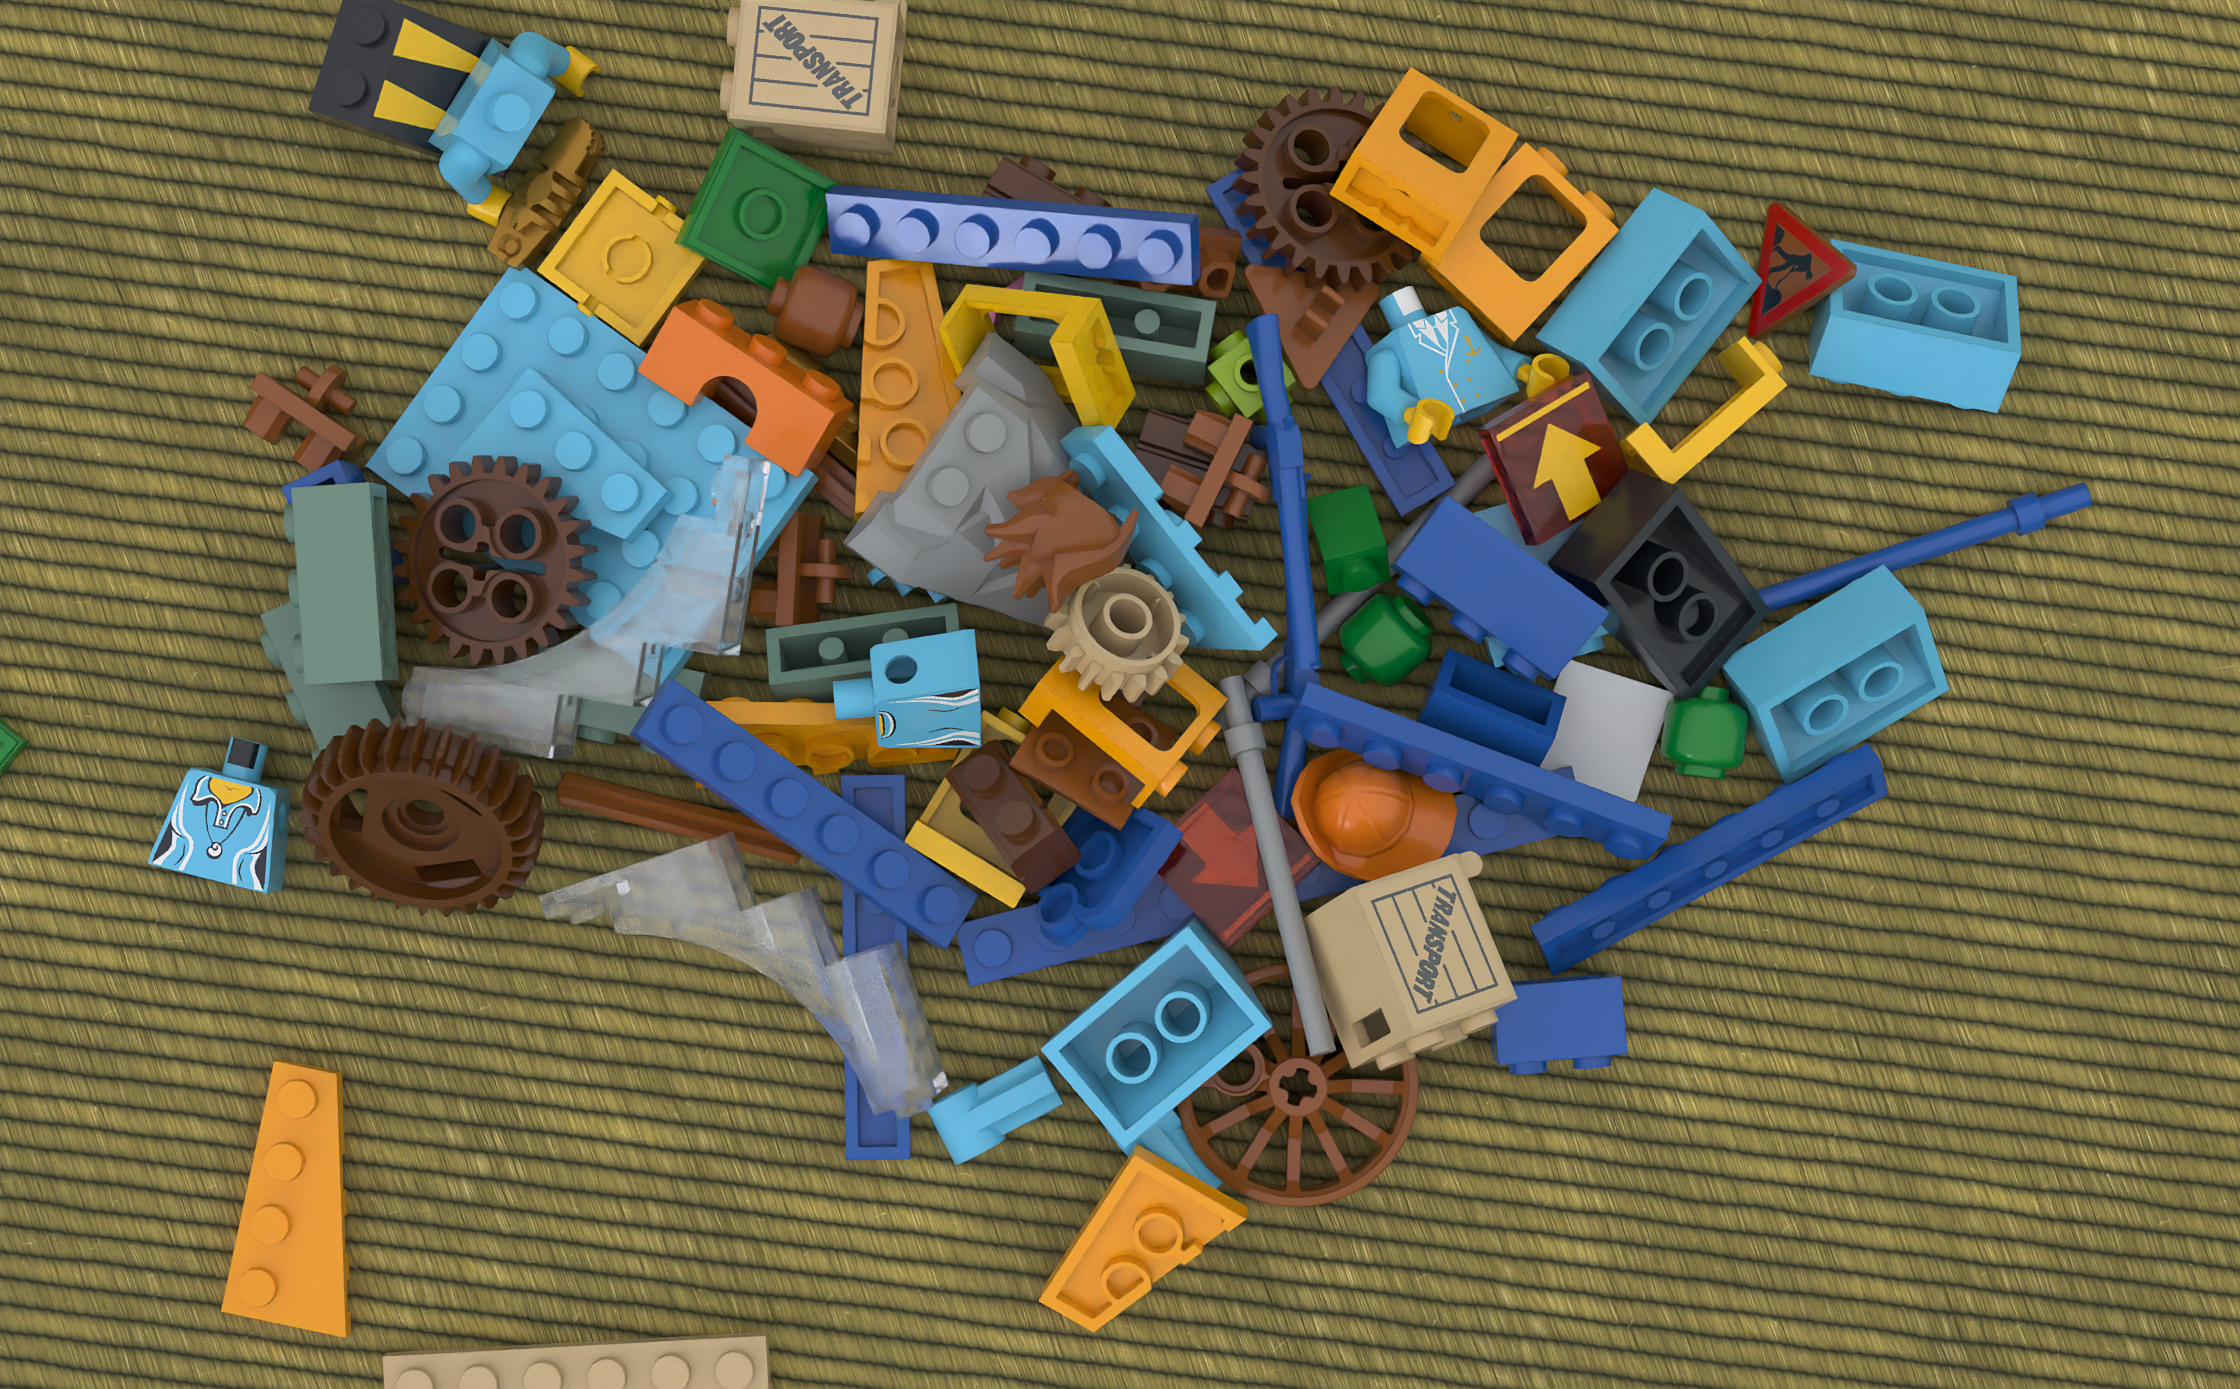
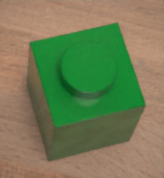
[1307,483,1391,596]

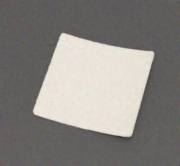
[1540,660,1674,802]

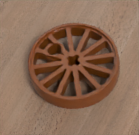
[1177,962,1419,1207]

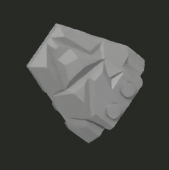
[843,332,1134,629]

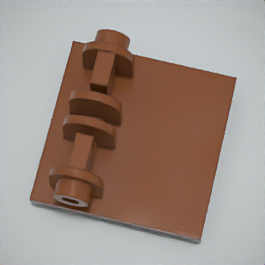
[1009,691,1178,831]

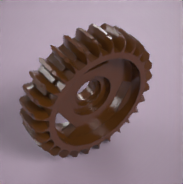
[299,715,546,917]

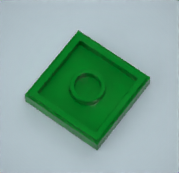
[674,127,842,292]

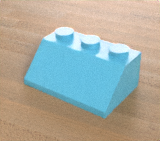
[1536,187,1762,426]
[1809,238,2022,413]
[1721,564,1949,784]
[1041,916,1273,1149]

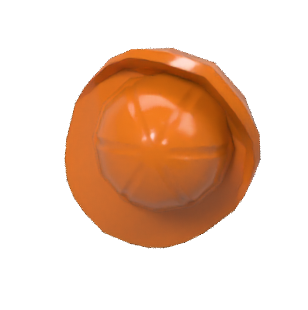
[1291,749,1457,882]

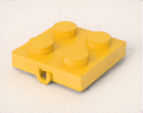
[537,169,708,349]

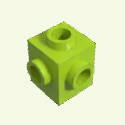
[1204,329,1297,424]

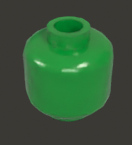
[1339,593,1434,687]
[1661,686,1749,780]

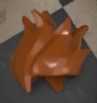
[983,469,1139,614]

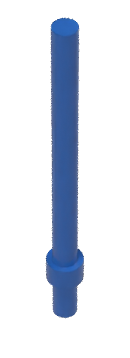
[1756,482,2092,613]

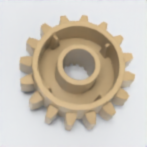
[1044,563,1189,703]

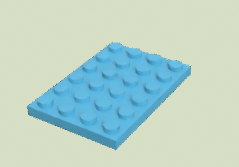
[365,267,820,684]

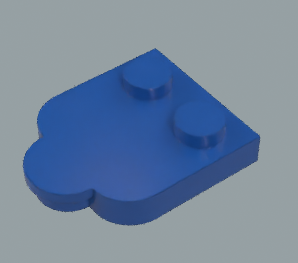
[1036,806,1184,946]

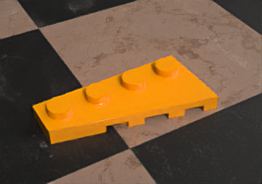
[695,697,959,788]

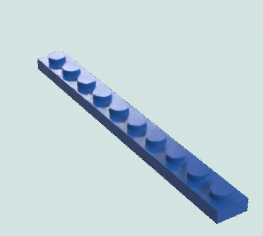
[956,766,1576,987]

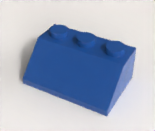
[1390,495,1610,683]

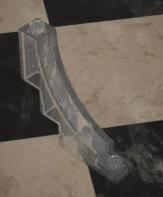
[402,454,771,758]
[539,831,948,1119]

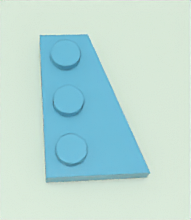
[445,366,675,543]

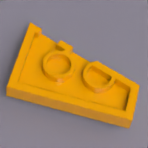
[1039,1144,1248,1333]

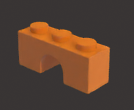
[637,298,854,478]

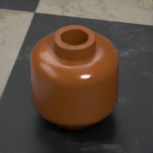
[765,264,865,358]

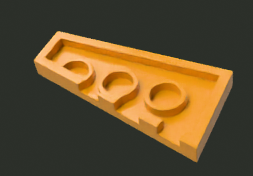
[854,259,961,521]
[221,1059,351,1338]

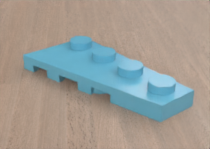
[1059,425,1278,651]

